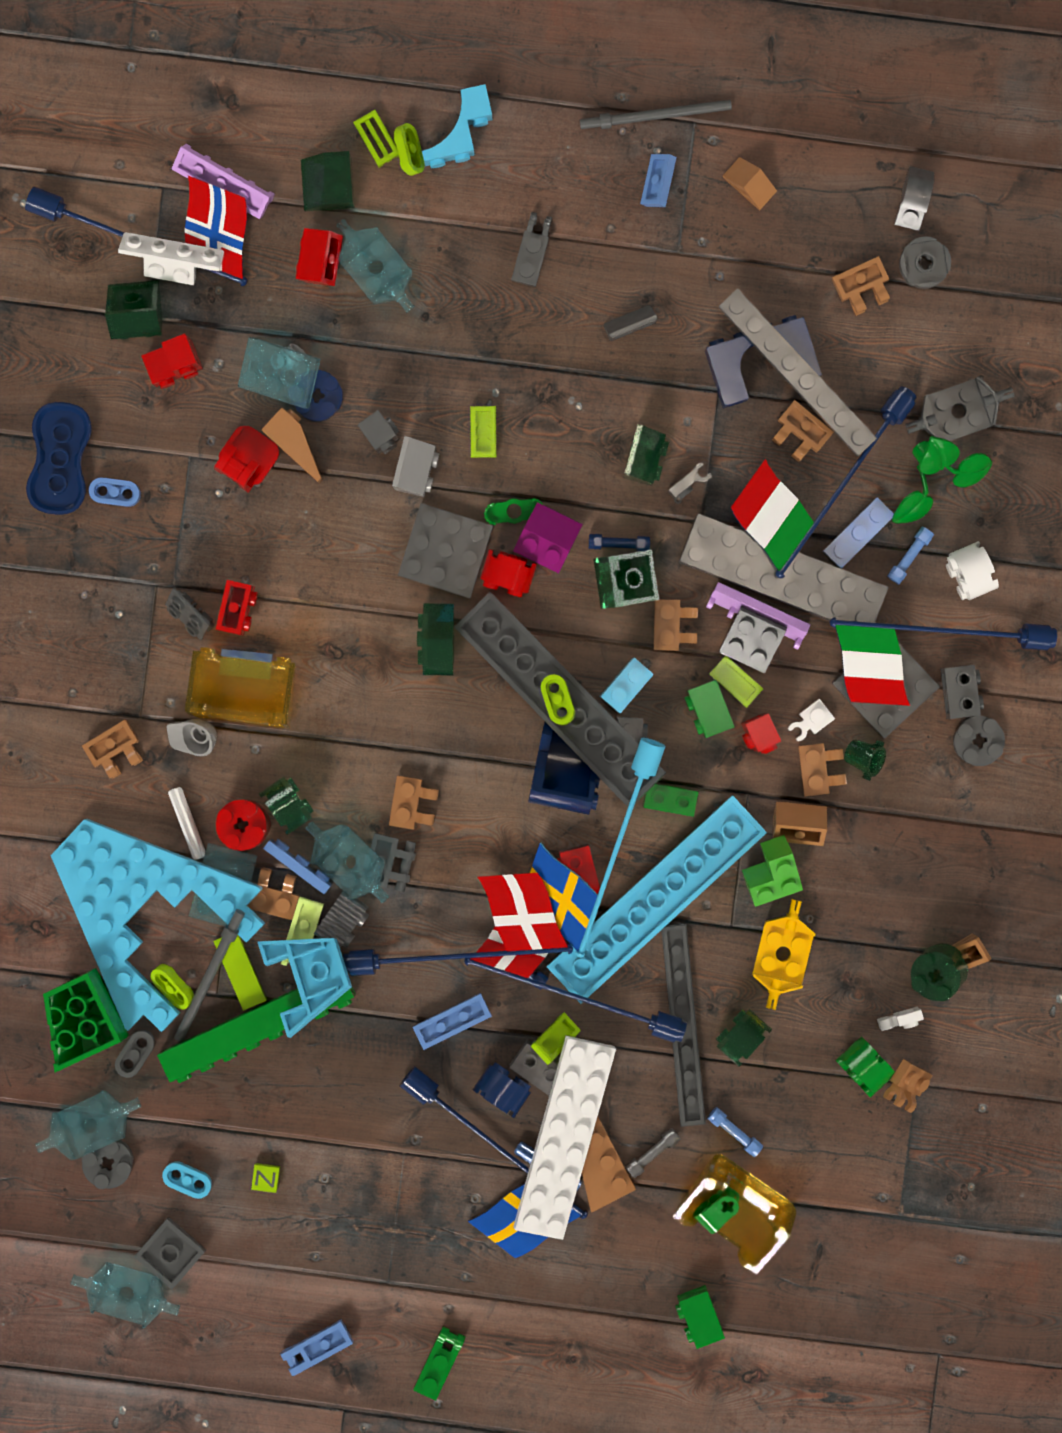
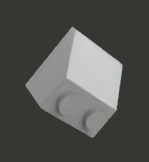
[392,436,440,497]

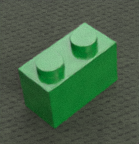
[684,680,734,738]
[675,1285,725,1349]

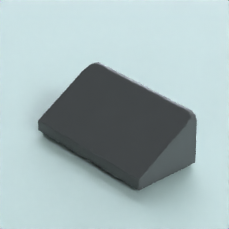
[604,306,657,341]

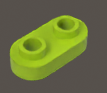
[394,123,425,176]
[541,674,575,725]
[151,964,194,1010]

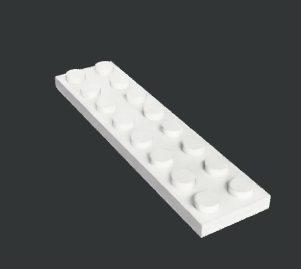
[513,1036,616,1240]

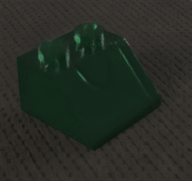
[301,151,355,211]
[105,280,162,340]
[623,424,669,486]
[593,550,659,609]

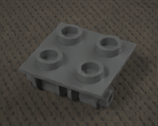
[165,588,215,640]

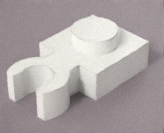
[787,699,835,741]
[877,1007,924,1031]

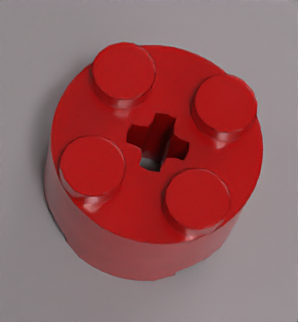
[480,549,537,597]
[216,799,271,851]

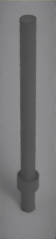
[579,100,732,129]
[174,909,245,1042]

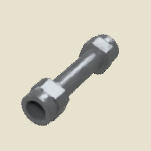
[625,1128,681,1178]

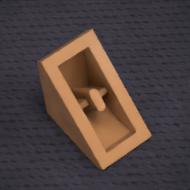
[722,157,777,211]
[939,933,992,975]

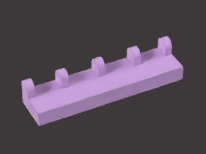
[172,144,275,219]
[706,582,810,650]

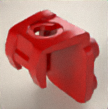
[214,426,279,493]

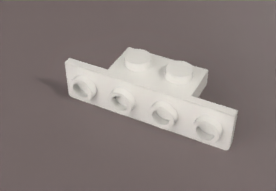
[118,232,224,285]

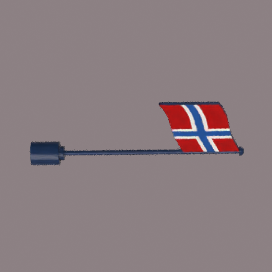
[25,176,247,286]

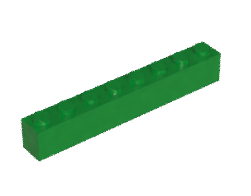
[157,987,356,1083]

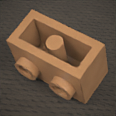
[773,802,827,846]

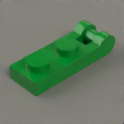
[413,1326,466,1401]

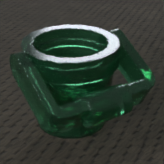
[844,739,886,781]

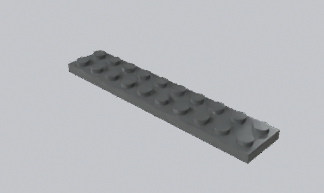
[454,592,666,807]

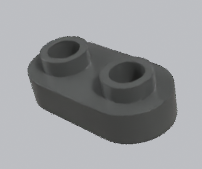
[115,1030,155,1078]

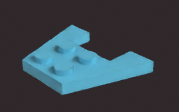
[258,938,352,1038]

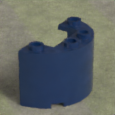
[528,721,600,815]

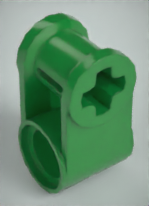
[693,1185,740,1234]

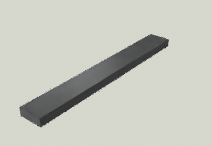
[661,923,706,1127]

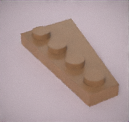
[582,1116,636,1213]

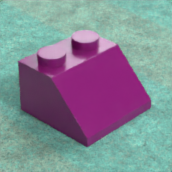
[513,502,583,574]

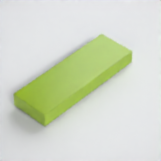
[213,935,267,1011]

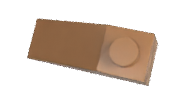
[262,408,323,484]

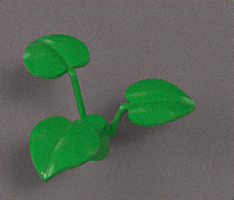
[892,436,992,523]

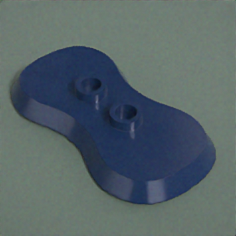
[26,402,92,515]

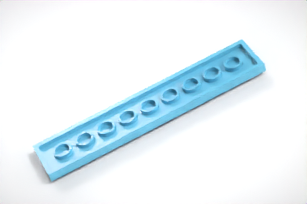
[546,795,767,1004]

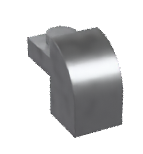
[895,166,934,231]

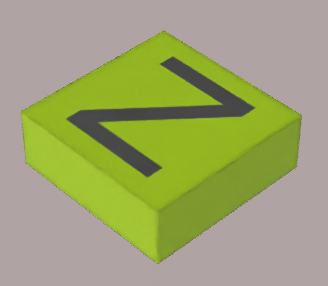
[251,1163,280,1193]

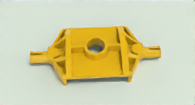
[752,899,816,1010]

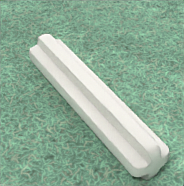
[168,787,206,860]

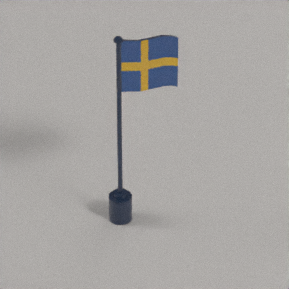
[399,1066,588,1258]

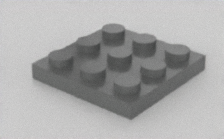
[398,503,493,598]
[832,642,940,739]

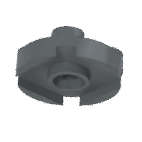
[899,236,951,289]
[953,716,1005,766]
[82,1137,134,1189]

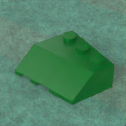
[43,968,129,1073]

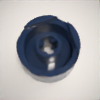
[472,1062,531,1118]

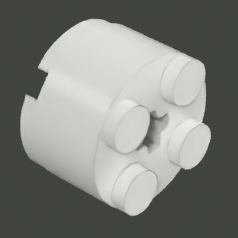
[946,541,999,600]

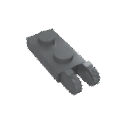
[511,212,553,287]

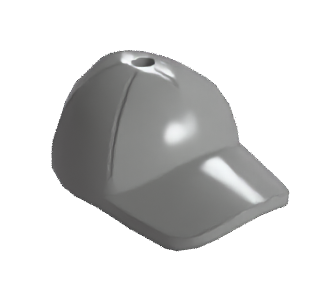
[167,719,217,756]

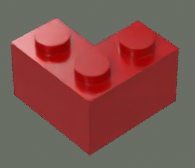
[141,333,203,389]

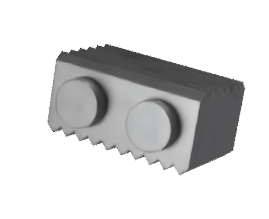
[314,890,369,948]

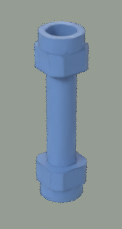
[887,526,934,585]
[707,1107,763,1157]

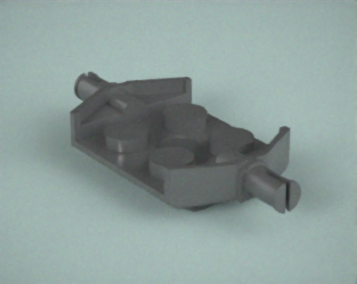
[905,377,1015,441]

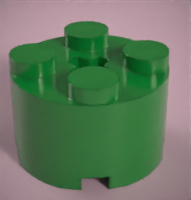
[835,1037,895,1098]

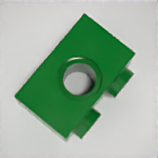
[642,783,698,817]

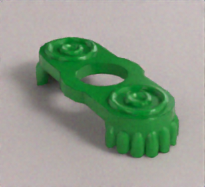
[484,498,543,525]

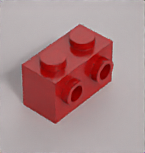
[296,228,343,286]
[216,580,258,636]
[741,713,781,754]
[556,844,600,894]

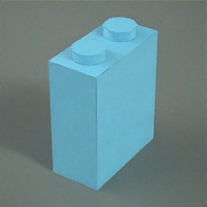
[599,658,654,713]

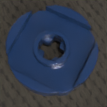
[292,370,343,422]

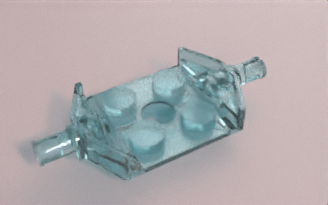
[336,219,415,313]
[305,821,389,903]
[35,1090,141,1160]
[70,1262,181,1329]

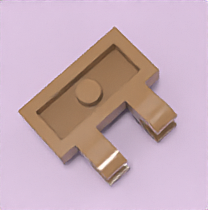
[832,256,890,316]
[772,400,834,462]
[654,599,698,651]
[82,720,143,779]
[798,743,847,797]
[389,775,439,830]
[247,867,300,920]
[883,1059,933,1113]

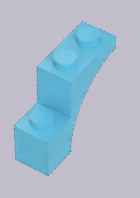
[422,84,492,168]

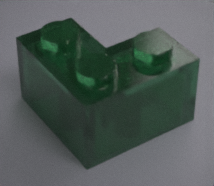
[417,603,454,676]

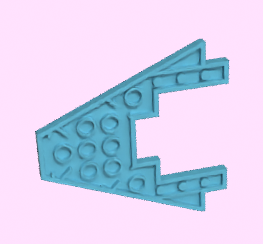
[51,819,265,1032]

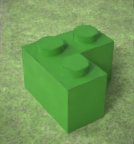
[742,835,803,907]

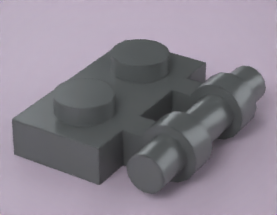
[362,833,416,892]

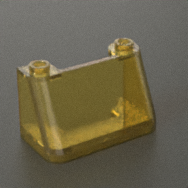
[185,647,296,728]
[673,1154,796,1274]

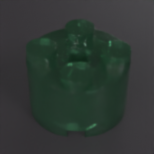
[258,776,314,835]
[911,943,968,1001]
[716,1009,772,1067]

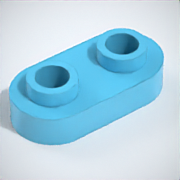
[162,1161,212,1199]

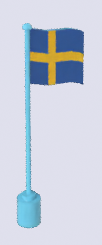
[530,738,666,958]

